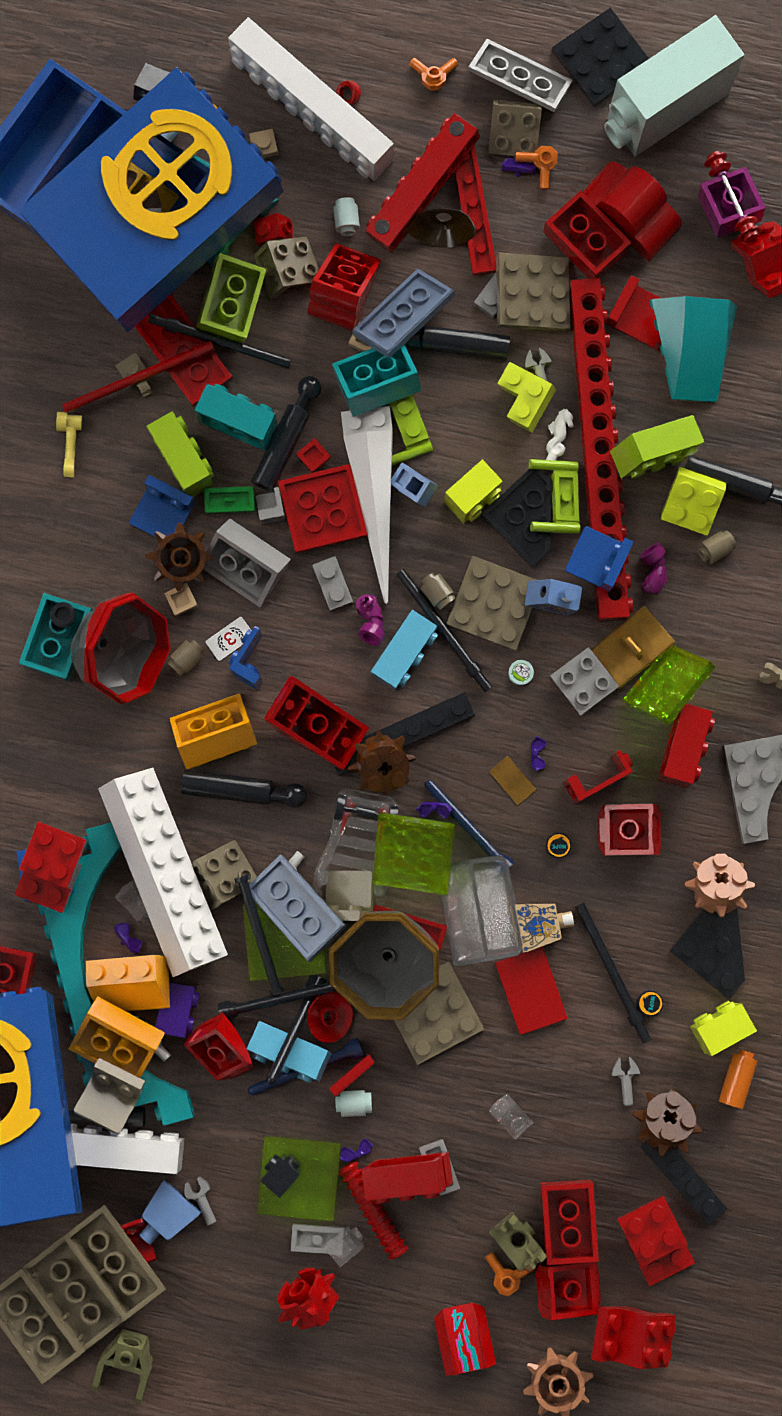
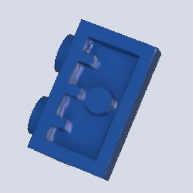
[129,475,195,538]
[565,526,633,592]
[228,626,263,691]

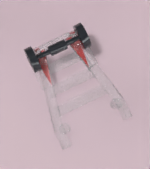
[311,788,399,905]

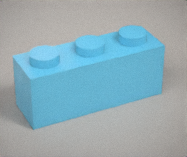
[371,610,438,691]
[247,1021,332,1084]

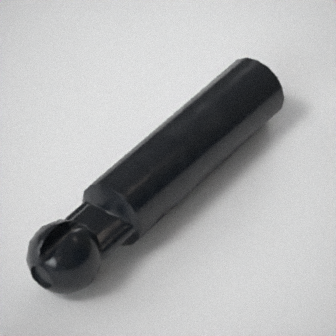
[404,326,510,360]
[251,376,321,492]
[685,455,782,506]
[181,770,307,808]

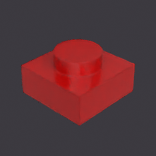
[296,438,331,473]

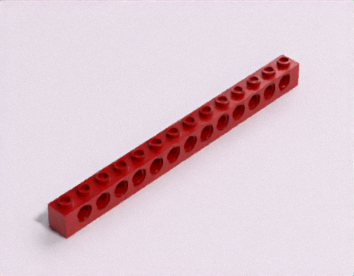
[569,278,633,622]

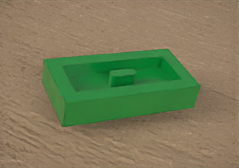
[204,486,255,515]

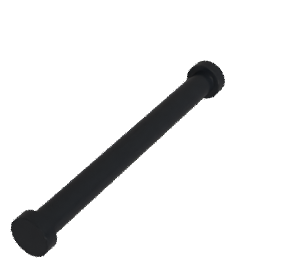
[234,874,285,996]

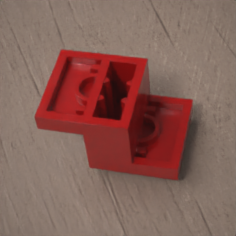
[731,221,782,299]
[14,821,87,913]
[617,1195,695,1286]
[591,1306,676,1369]

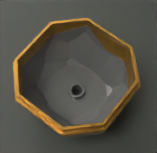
[329,911,439,1020]

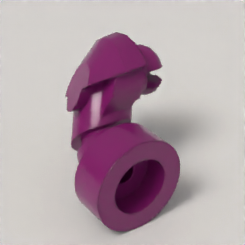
[639,542,667,595]
[356,594,385,646]

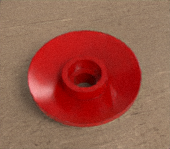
[307,992,353,1043]

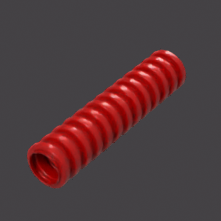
[338,1161,408,1260]

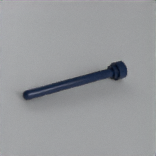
[425,780,515,876]
[248,1037,365,1095]

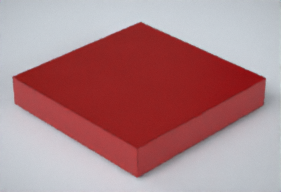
[329,1053,374,1096]

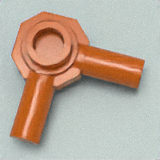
[409,58,458,91]
[515,146,558,190]
[485,1252,536,1296]

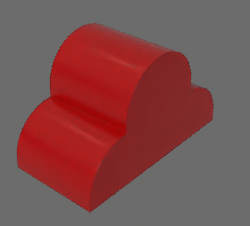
[583,161,682,262]
[307,243,381,331]
[263,676,369,771]

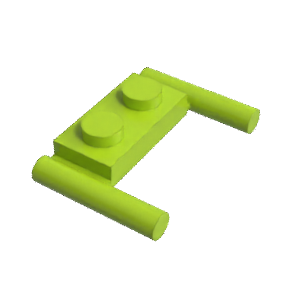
[389,395,433,466]
[528,459,580,534]

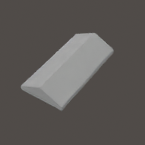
[468,39,573,112]

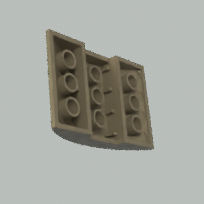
[0,1205,166,1384]

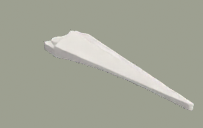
[341,406,393,604]

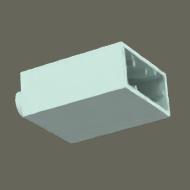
[604,15,745,157]

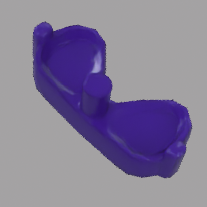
[501,158,536,177]
[531,736,546,772]
[416,802,452,819]
[114,923,142,955]
[340,1138,374,1162]

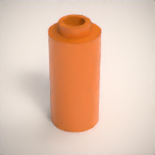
[718,1049,758,1109]

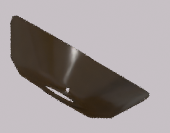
[407,209,476,248]

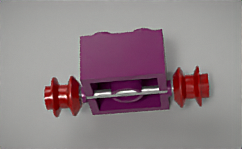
[698,151,765,243]

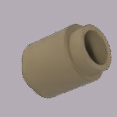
[698,530,737,564]
[420,573,456,611]
[167,640,204,676]

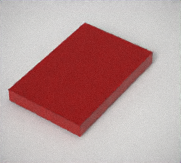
[495,946,568,1035]

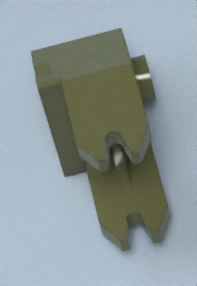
[489,1212,547,1271]
[91,1329,153,1405]

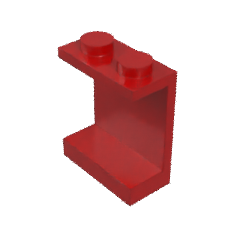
[607,275,661,351]
[563,750,633,804]

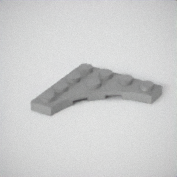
[722,735,782,844]

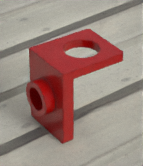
[121,1218,157,1264]

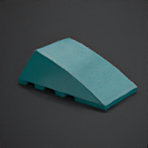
[649,296,738,403]

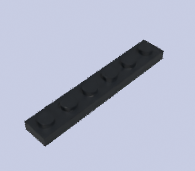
[334,692,475,776]

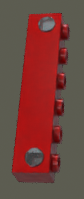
[366,113,480,254]

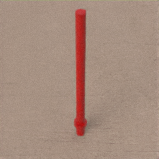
[62,341,215,413]

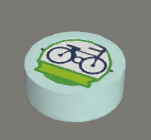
[508,660,534,686]

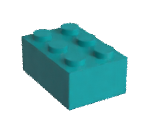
[332,345,422,417]
[195,384,278,451]
[19,593,92,683]

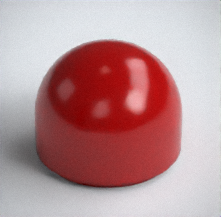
[336,81,361,105]

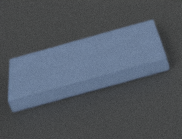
[352,269,455,358]
[249,854,347,962]

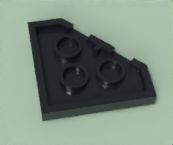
[481,469,552,568]
[669,908,745,999]

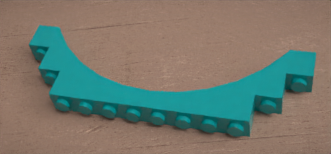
[38,822,195,1126]

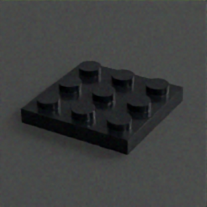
[552,7,649,107]

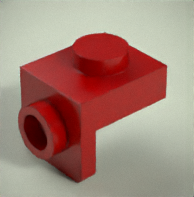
[253,213,294,246]

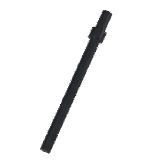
[148,313,291,369]
[396,569,493,692]
[575,903,652,1044]

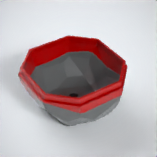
[71,592,171,704]

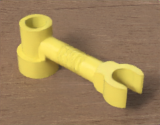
[56,412,82,478]

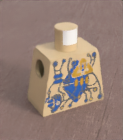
[513,904,574,953]

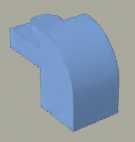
[391,463,439,507]

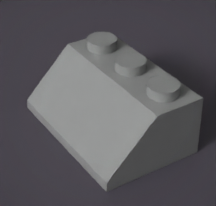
[203,519,291,607]

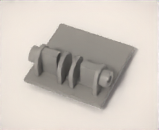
[550,647,619,716]

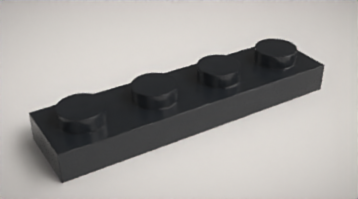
[639,1141,727,1226]

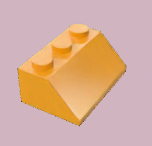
[170,693,257,769]
[86,955,170,1011]
[68,996,165,1078]

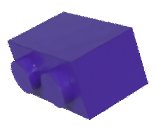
[155,982,200,1038]

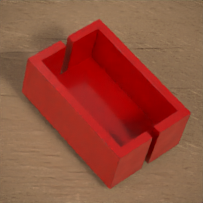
[361,1152,453,1204]

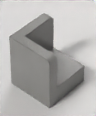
[256,487,285,525]

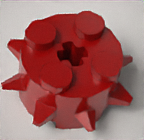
[277,1268,339,1330]

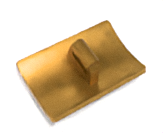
[591,606,675,689]

